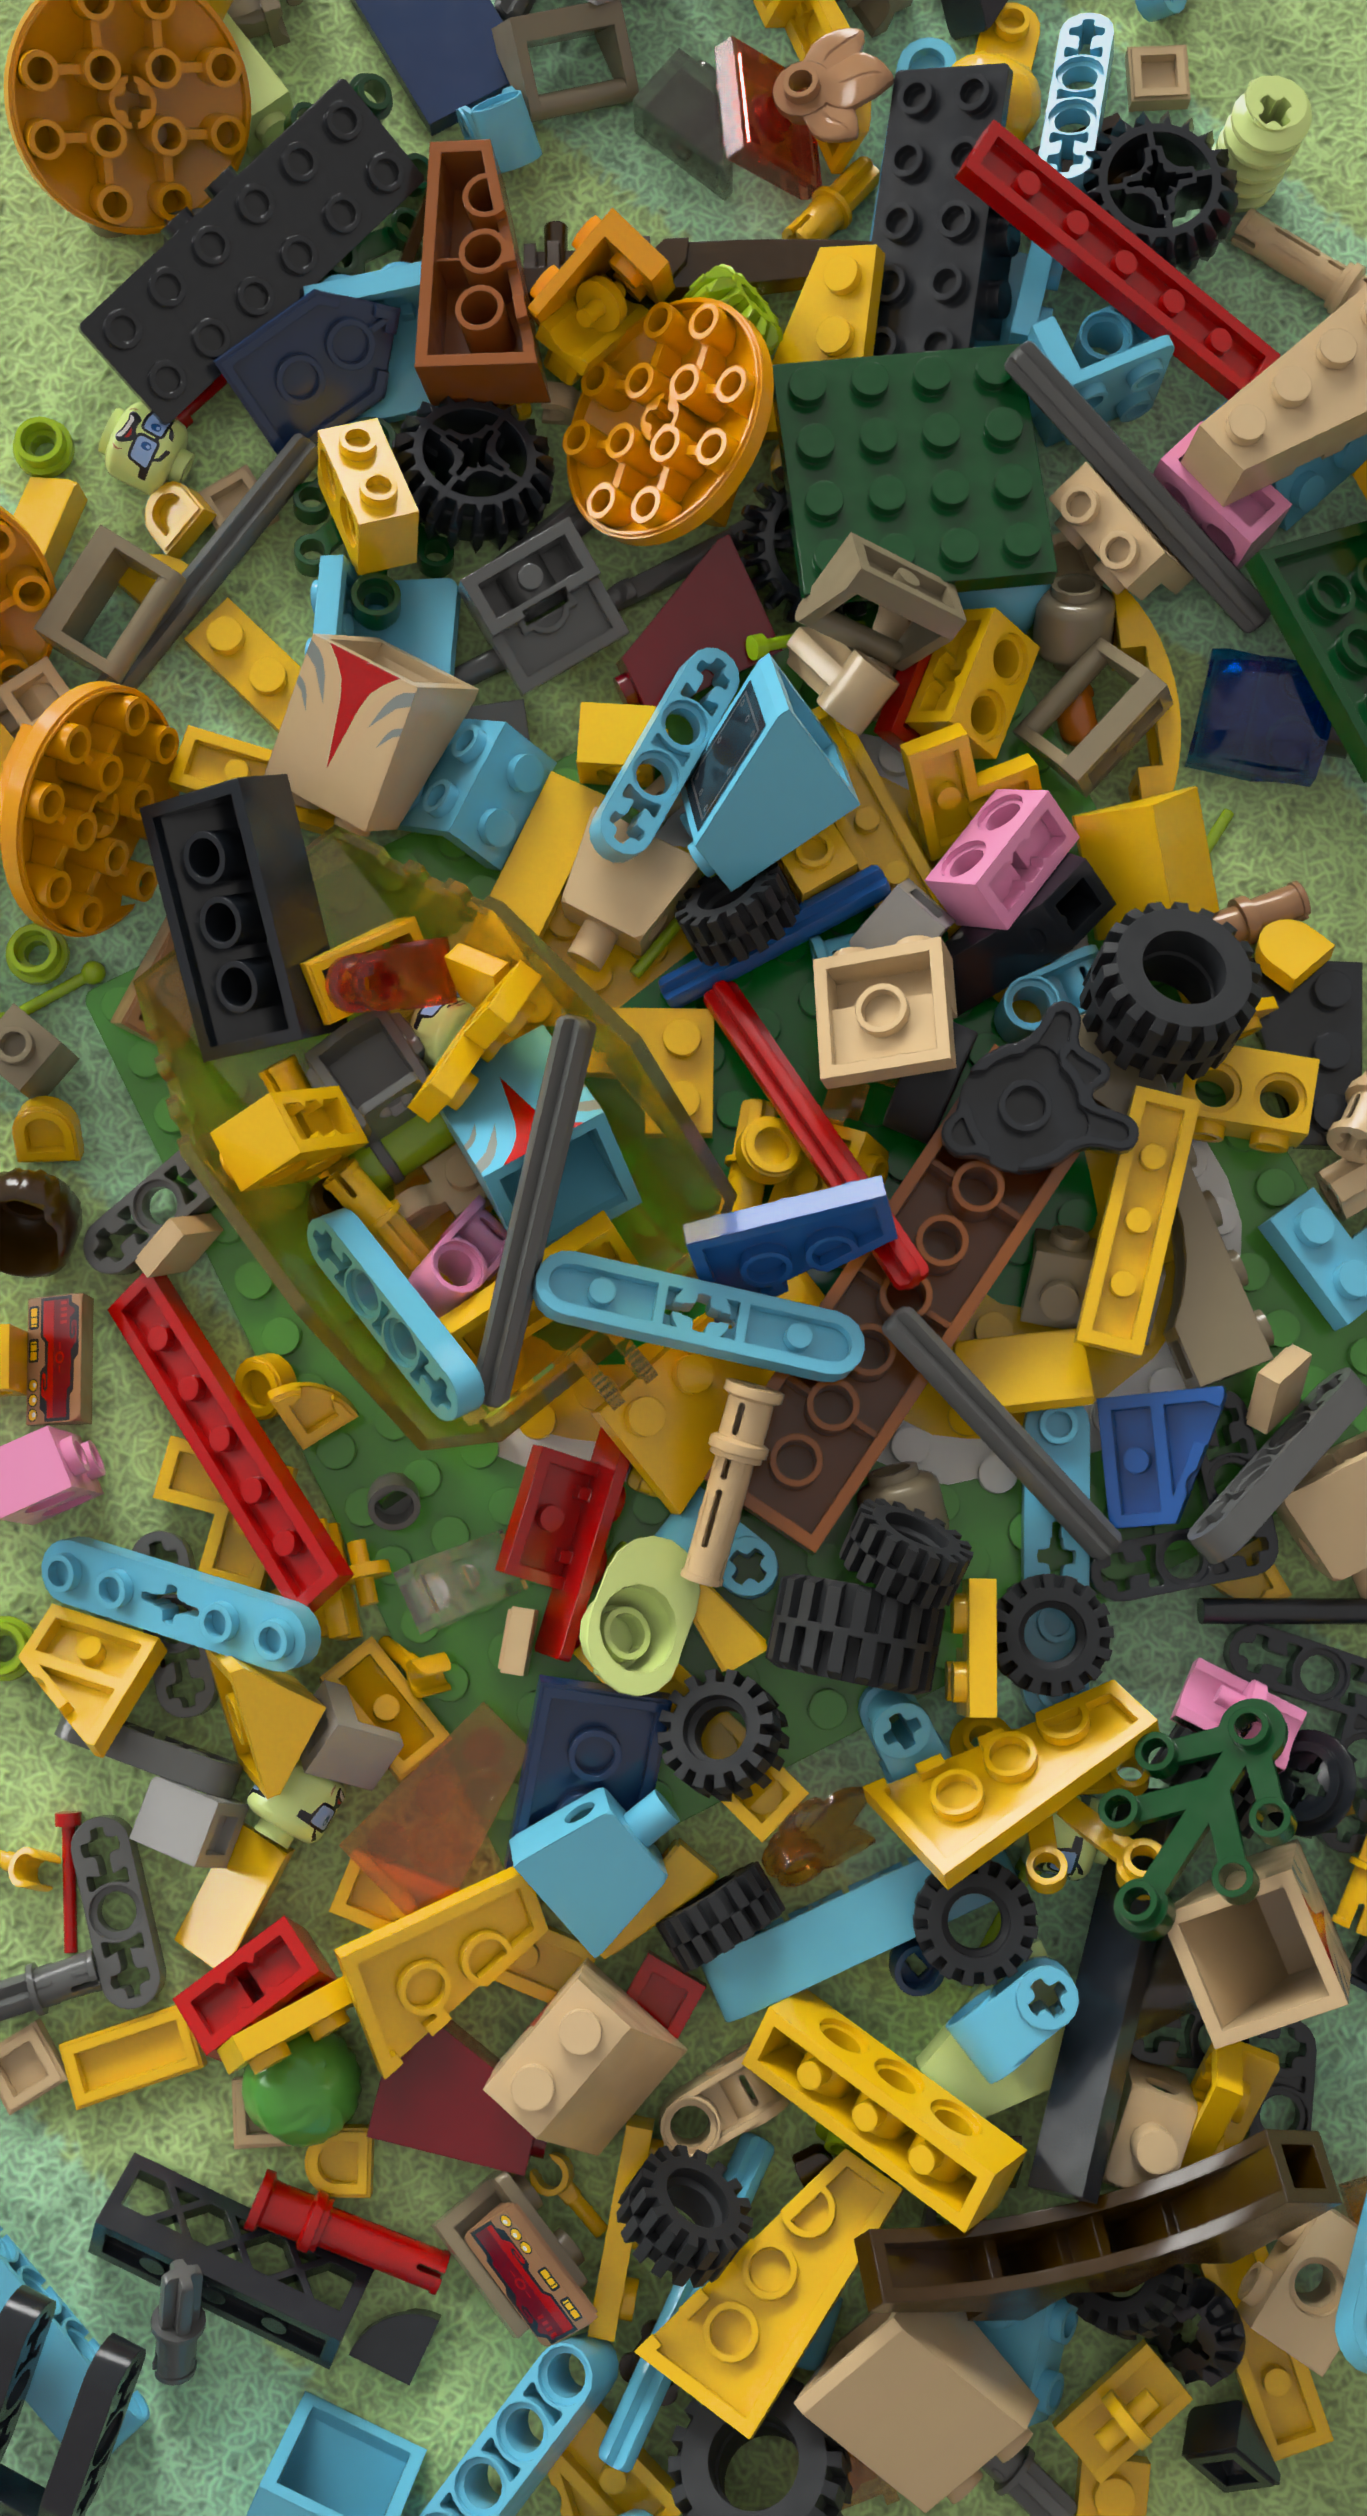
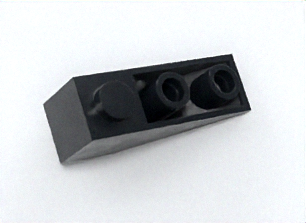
[945,853,1116,1019]

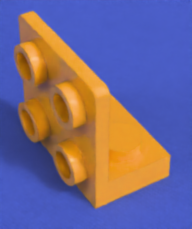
[528,207,675,327]

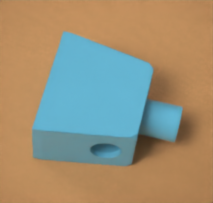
[509,1787,680,1958]

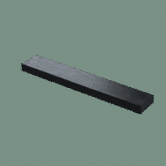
[1028,1788,1182,2204]

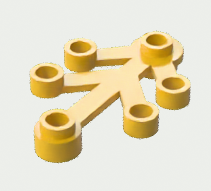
[949,1717,1162,1900]

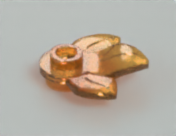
[761,1787,876,1887]

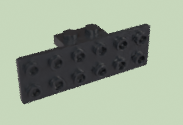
[871,63,1021,356]
[78,79,424,425]

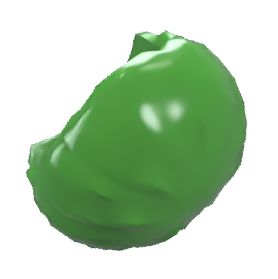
[242,2031,362,2148]

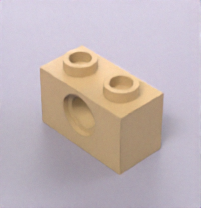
[1236,2208,1358,2377]

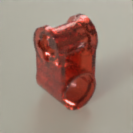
[325,937,458,1013]

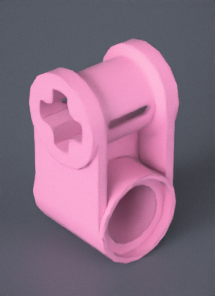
[408,1195,507,1319]

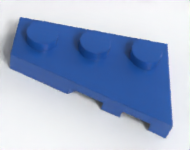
[683,1175,898,1323]

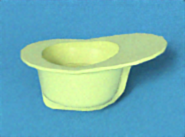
[579,1536,700,1697]

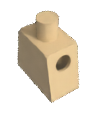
[561,806,702,972]
[1275,1430,1367,1599]
[1102,2054,1198,2189]

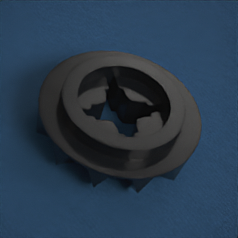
[1267,1729,1363,1839]
[1145,2273,1246,2387]

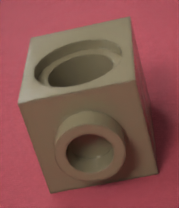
[0,1003,79,1099]

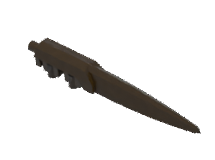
[523,221,872,310]

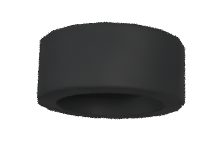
[883,1022,978,1144]

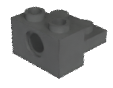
[458,516,630,697]

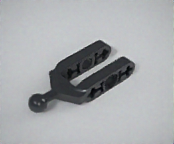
[0,2285,146,2516]

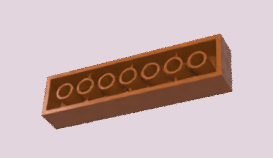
[704,1044,1080,1556]

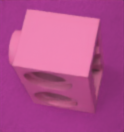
[1153,421,1293,569]
[924,789,1080,930]
[0,1425,106,1525]

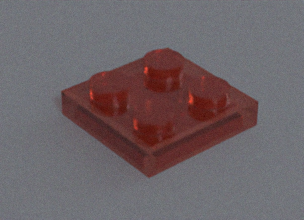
[714,36,822,200]

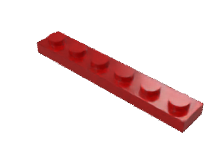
[954,119,1281,400]
[107,1273,354,1613]

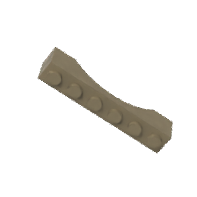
[1079,1013,1274,1389]

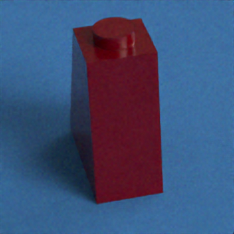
[613,534,783,707]
[366,2020,548,2176]

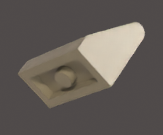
[492,0,639,122]
[34,524,187,684]
[795,532,967,671]
[1013,637,1173,798]

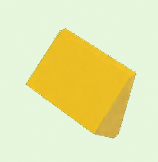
[1072,786,1220,941]
[205,1649,326,1799]

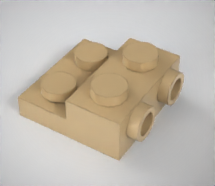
[1048,462,1194,601]
[813,935,957,1089]

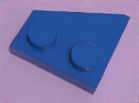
[1096,1386,1227,1529]

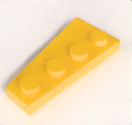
[591,1272,825,1515]
[862,1679,1160,1890]
[634,2148,904,2440]

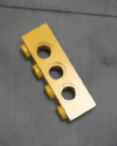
[741,1988,1028,2233]

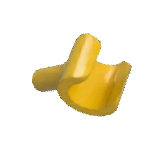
[378,1635,451,1698]
[0,1847,62,1892]
[530,2152,608,2238]

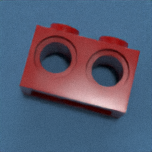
[172,1915,338,2062]

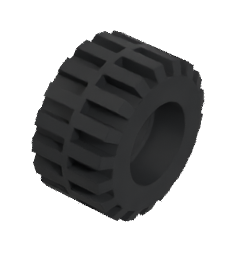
[1080,902,1263,1083]
[765,1574,946,1695]
[668,2377,853,2516]

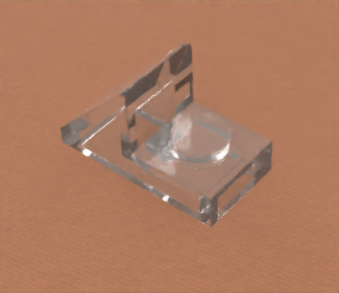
[393,1529,529,1635]

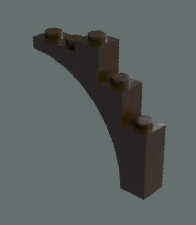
[854,2129,1342,2321]

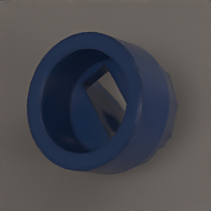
[889,1937,944,1996]

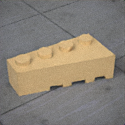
[1181,285,1367,507]

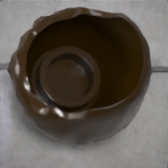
[0,1168,82,1278]

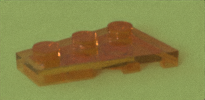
[339,1701,526,1916]

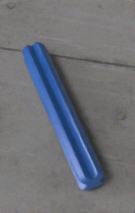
[658,865,891,1008]

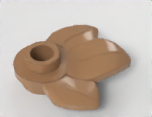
[773,28,894,143]

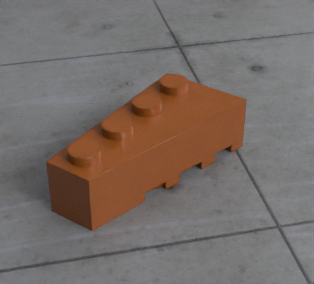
[414,139,551,406]

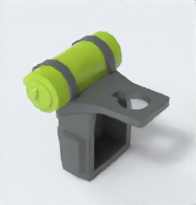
[305,1004,456,1191]

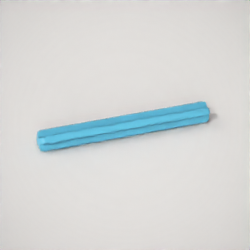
[599,2132,774,2473]

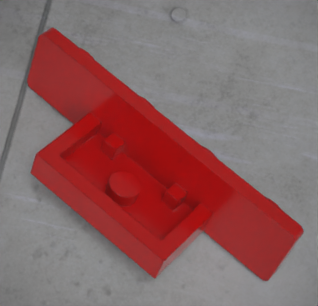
[495,1427,630,1662]

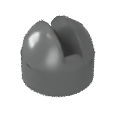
[367,1472,421,1530]

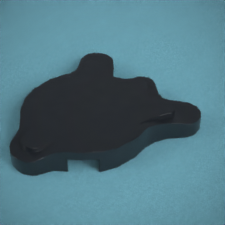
[941,1001,1139,1175]

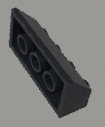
[139,774,348,1063]

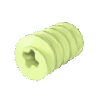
[1212,75,1312,213]

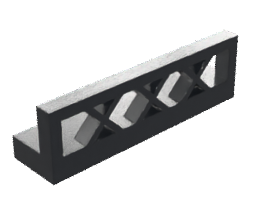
[88,2153,374,2369]

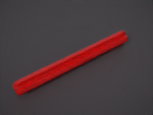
[704,980,929,1290]

